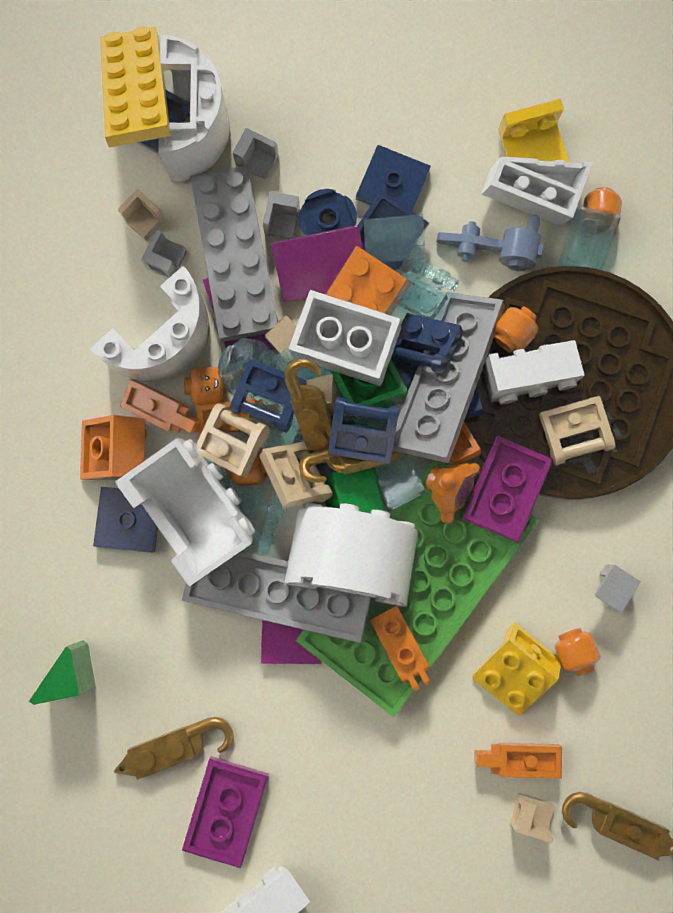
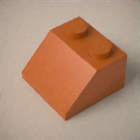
[80,415,147,480]

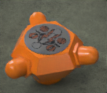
[426,462,480,524]

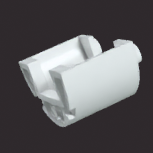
[158,35,230,182]
[90,266,209,383]
[115,438,255,586]
[284,503,418,607]

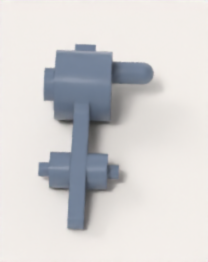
[437,214,544,271]

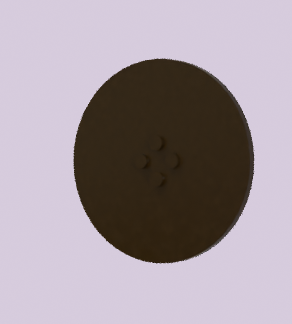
[464,266,673,500]

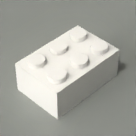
[289,290,401,386]

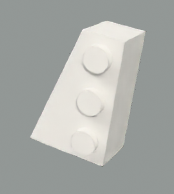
[481,157,593,226]
[482,340,584,405]
[219,866,310,913]

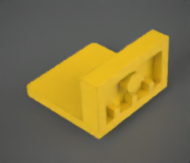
[498,98,570,163]
[472,622,561,715]

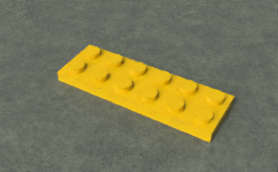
[100,26,171,148]

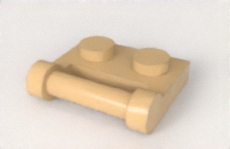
[539,396,615,466]
[196,403,270,478]
[259,442,333,508]

